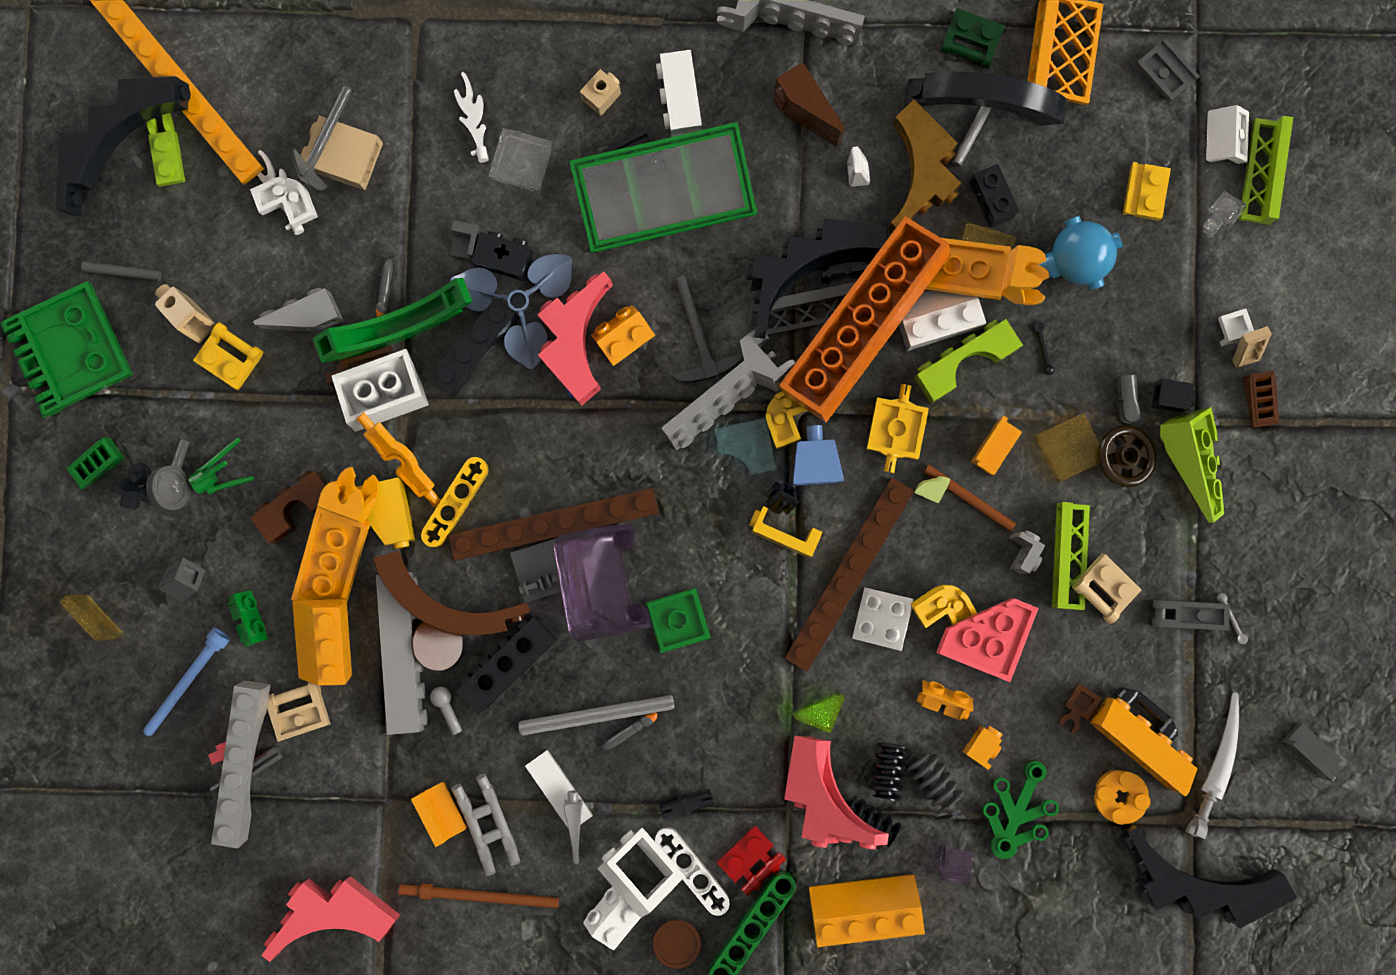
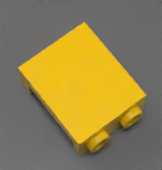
[749,506,823,558]

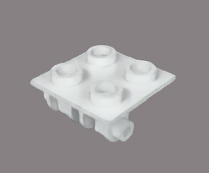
[852,587,914,651]

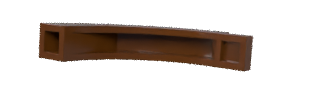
[373,551,530,635]

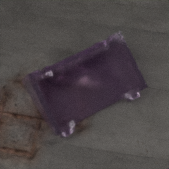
[554,524,651,641]

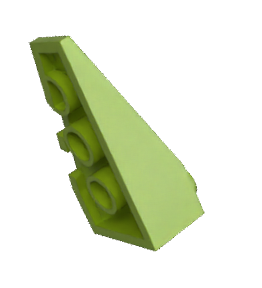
[1160,407,1224,523]

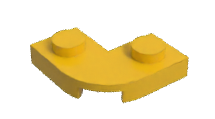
[766,391,808,449]
[910,585,977,628]

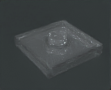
[488,127,553,193]

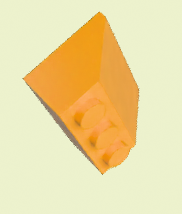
[292,599,352,686]

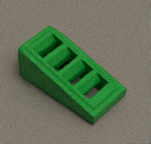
[66,437,125,490]

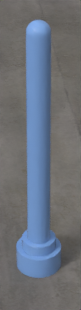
[143,628,231,736]

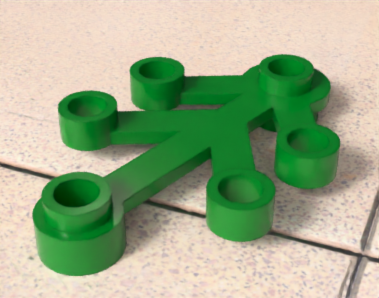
[982,760,1059,859]

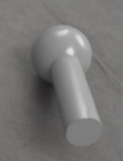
[430,686,462,735]

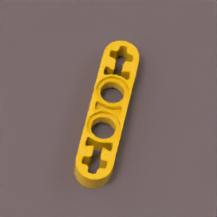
[421,457,488,547]

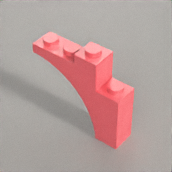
[537,272,613,406]
[784,736,889,849]
[261,876,400,962]

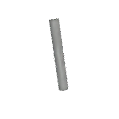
[952,106,991,167]

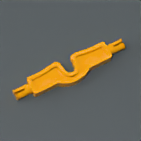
[356,412,442,507]

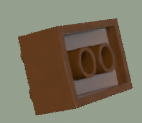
[773,62,845,146]

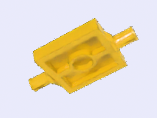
[866,384,929,473]

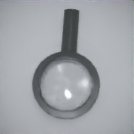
[146,439,191,511]

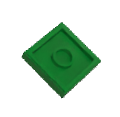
[646,588,711,653]

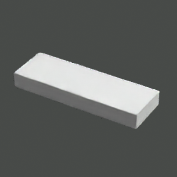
[525,750,593,828]

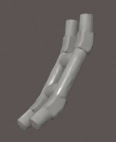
[451,774,521,876]

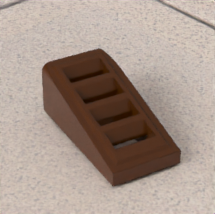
[1242,371,1279,428]

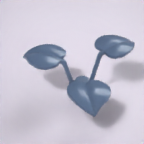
[451,254,572,369]

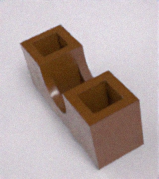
[250,471,328,544]

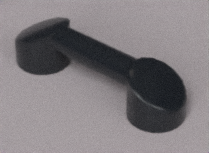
[1114,687,1178,742]

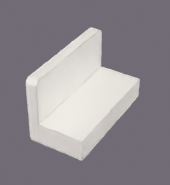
[1206,105,1249,164]

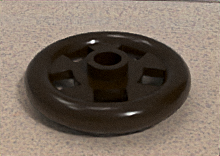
[1098,425,1157,487]

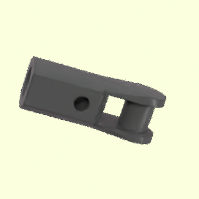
[1117,375,1140,424]

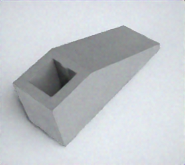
[253,288,344,332]

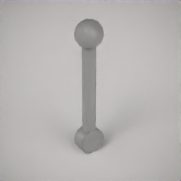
[1217,593,1248,644]

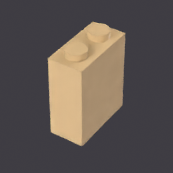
[301,116,383,190]

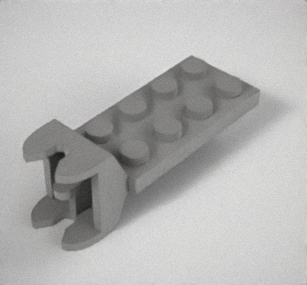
[717,0,865,45]
[661,329,796,450]

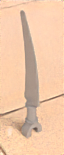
[1185,692,1239,839]

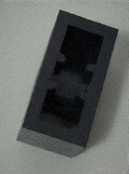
[471,231,533,281]

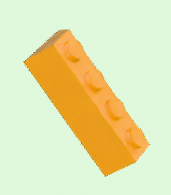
[1088,697,1197,797]
[809,874,925,947]

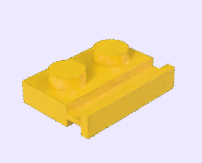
[1123,162,1171,221]

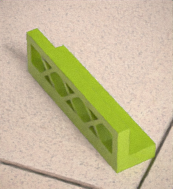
[1239,116,1293,225]
[1052,502,1090,610]

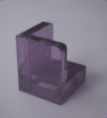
[939,844,973,884]

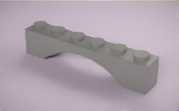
[211,680,270,848]

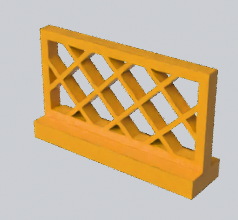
[1027,0,1103,105]

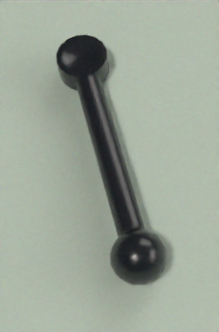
[1033,322,1055,375]

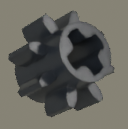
[765,482,799,515]

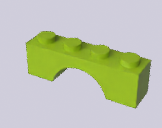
[914,319,1023,404]

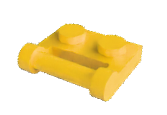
[193,322,263,390]

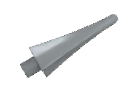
[563,790,583,864]

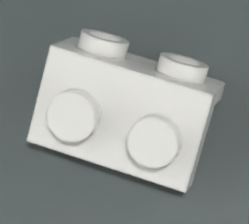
[583,886,640,951]

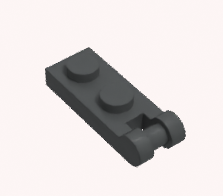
[1152,600,1230,631]

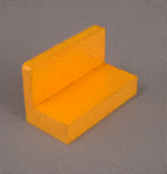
[971,416,1022,476]
[411,782,467,847]

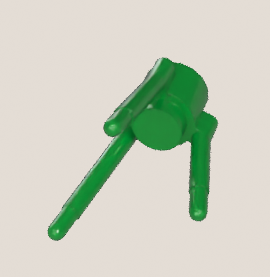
[189,438,254,495]

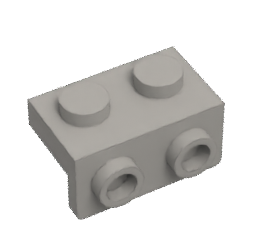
[1009,530,1045,574]

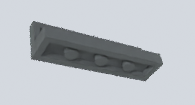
[752,282,855,336]

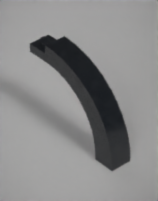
[905,71,1067,126]

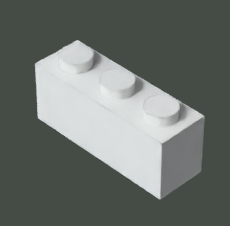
[656,50,702,137]

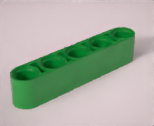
[709,870,795,975]

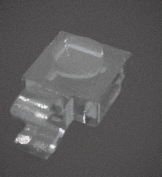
[1202,191,1246,238]

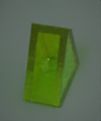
[792,692,845,734]

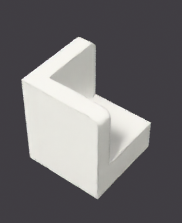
[1218,309,1254,346]

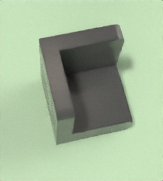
[450,220,482,260]
[158,557,205,601]

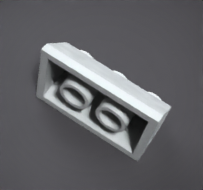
[899,290,986,351]
[332,349,429,432]

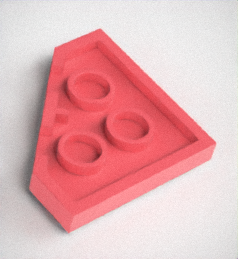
[936,598,1039,682]

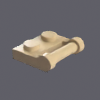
[1072,553,1141,624]
[267,682,331,742]

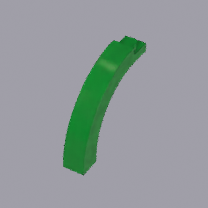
[312,278,473,363]

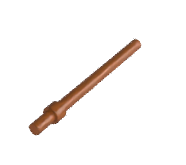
[399,883,559,908]

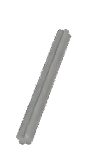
[518,695,675,736]

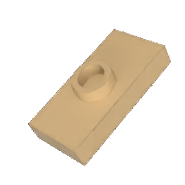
[1232,326,1272,368]

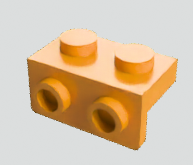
[591,305,655,366]

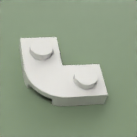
[250,176,318,227]

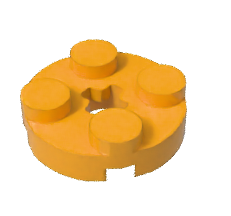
[1094,770,1150,825]

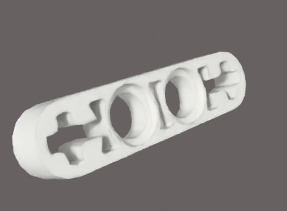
[655,827,730,916]

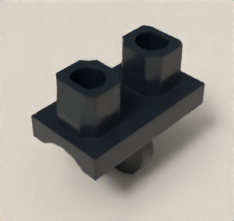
[113,463,164,510]

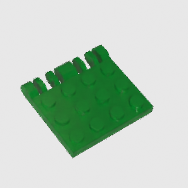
[0,281,133,418]

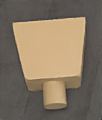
[155,284,216,344]

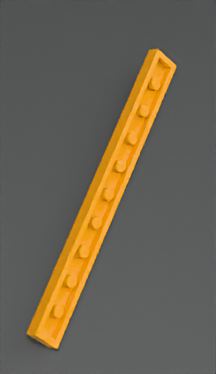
[90,0,264,185]

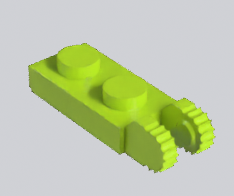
[147,113,185,187]

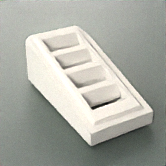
[847,146,870,187]

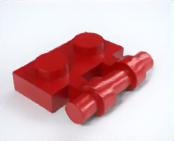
[717,825,786,896]

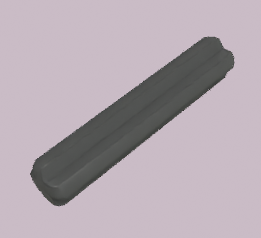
[210,746,283,799]

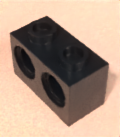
[969,164,1019,229]

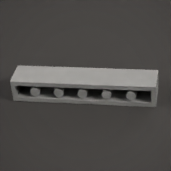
[376,572,427,735]

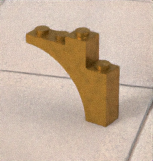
[888,100,961,233]

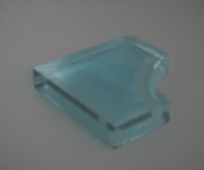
[714,418,776,475]

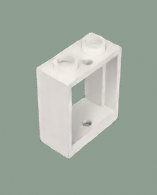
[597,828,685,918]

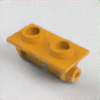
[916,680,973,721]

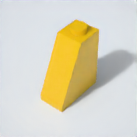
[357,478,416,549]

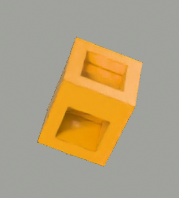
[962,725,1003,770]

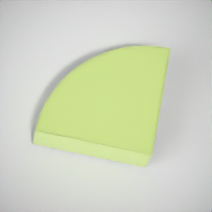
[915,476,950,503]

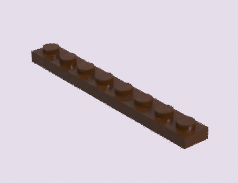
[784,478,914,672]
[449,488,659,561]

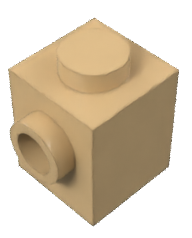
[580,69,621,116]

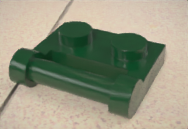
[940,8,1005,69]

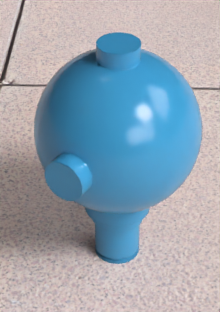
[1038,215,1123,290]

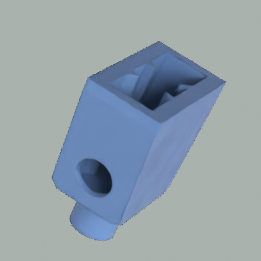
[792,425,844,486]

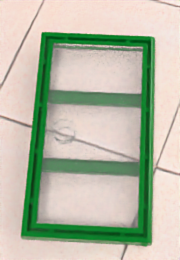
[569,122,758,253]

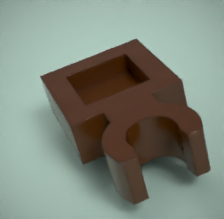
[1057,683,1102,734]

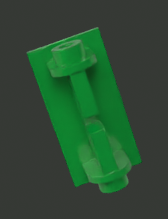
[227,590,268,647]

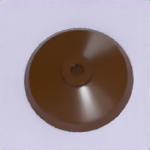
[653,920,701,969]

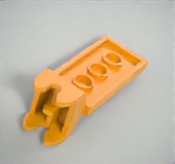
[925,238,1049,305]
[291,467,379,601]

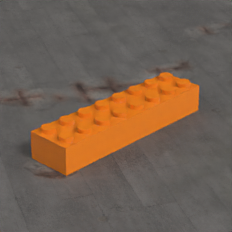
[779,216,951,423]

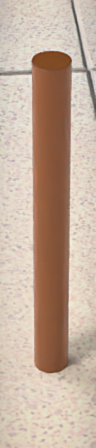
[923,464,1016,532]

